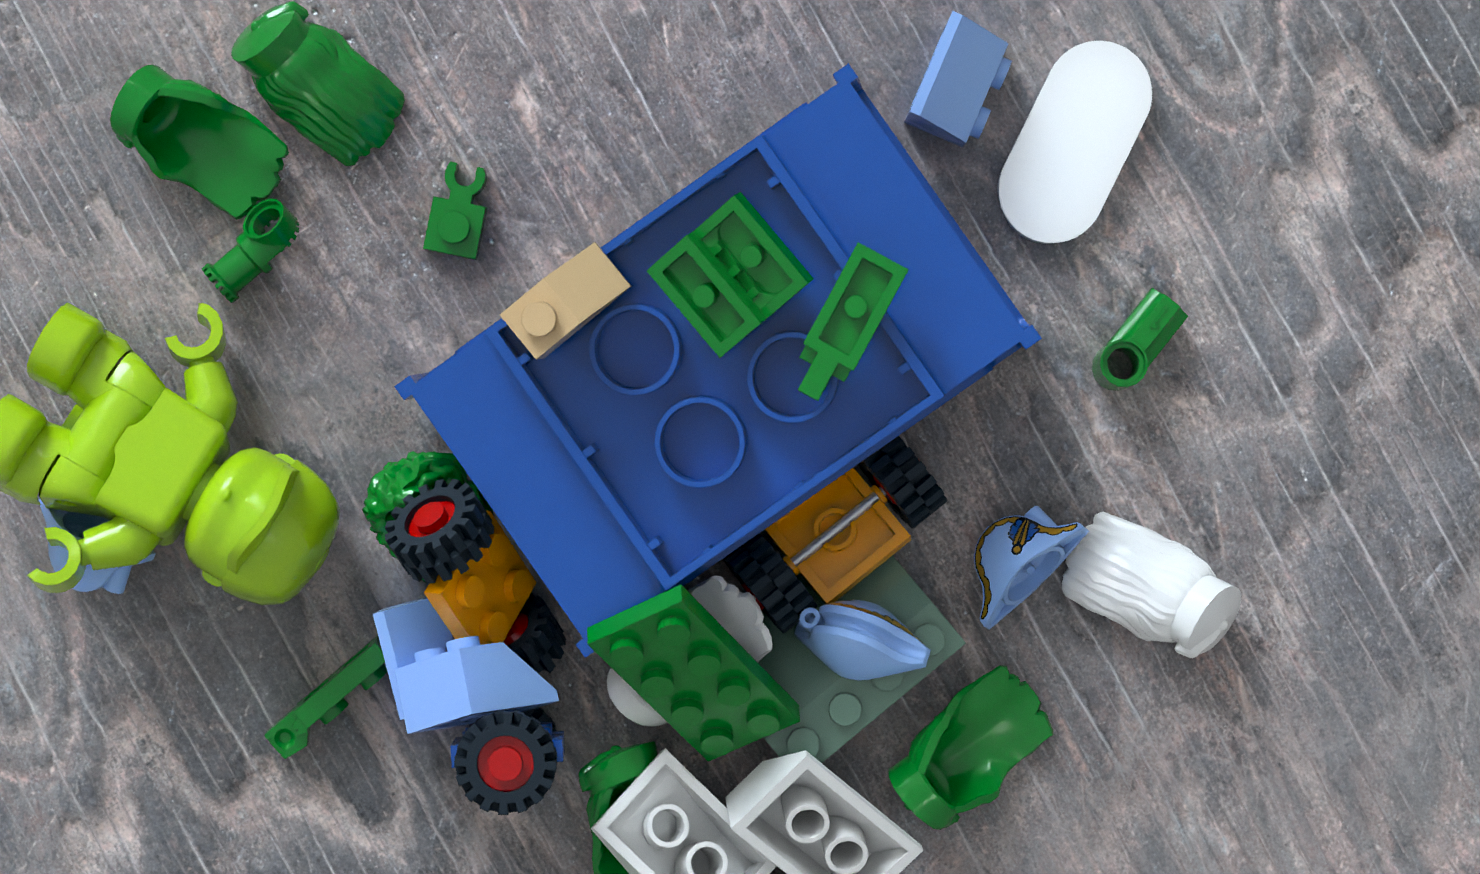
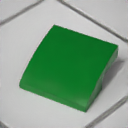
[646,192,814,358]

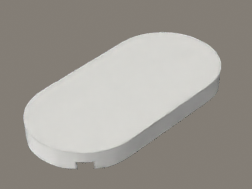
[997,41,1152,244]

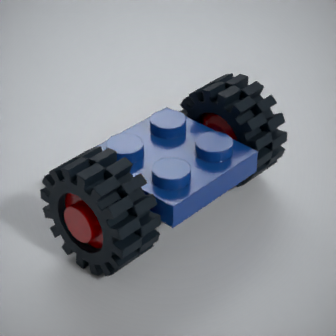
[450,707,565,815]

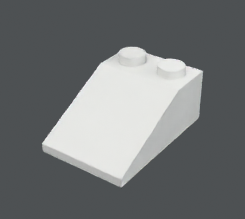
[591,748,776,874]

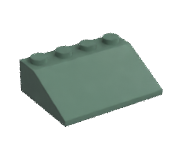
[758,555,966,763]

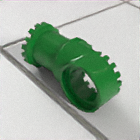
[202,199,300,303]

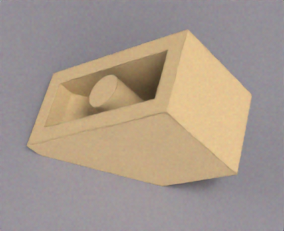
[500,242,632,360]

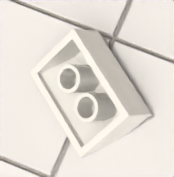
[725,750,923,874]

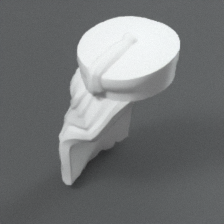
[1062,511,1241,658]
[607,576,773,727]

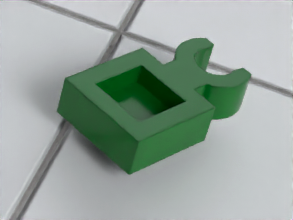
[423,162,488,260]

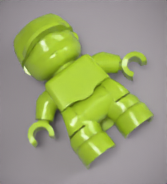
[0,302,340,605]

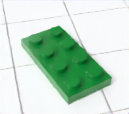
[587,585,800,762]

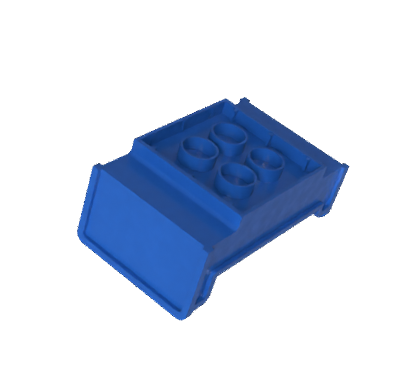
[394,63,1042,658]

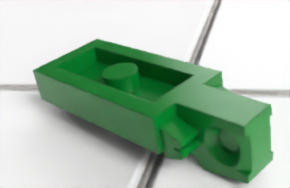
[798,242,909,401]
[264,635,387,759]

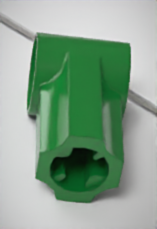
[1092,288,1188,391]

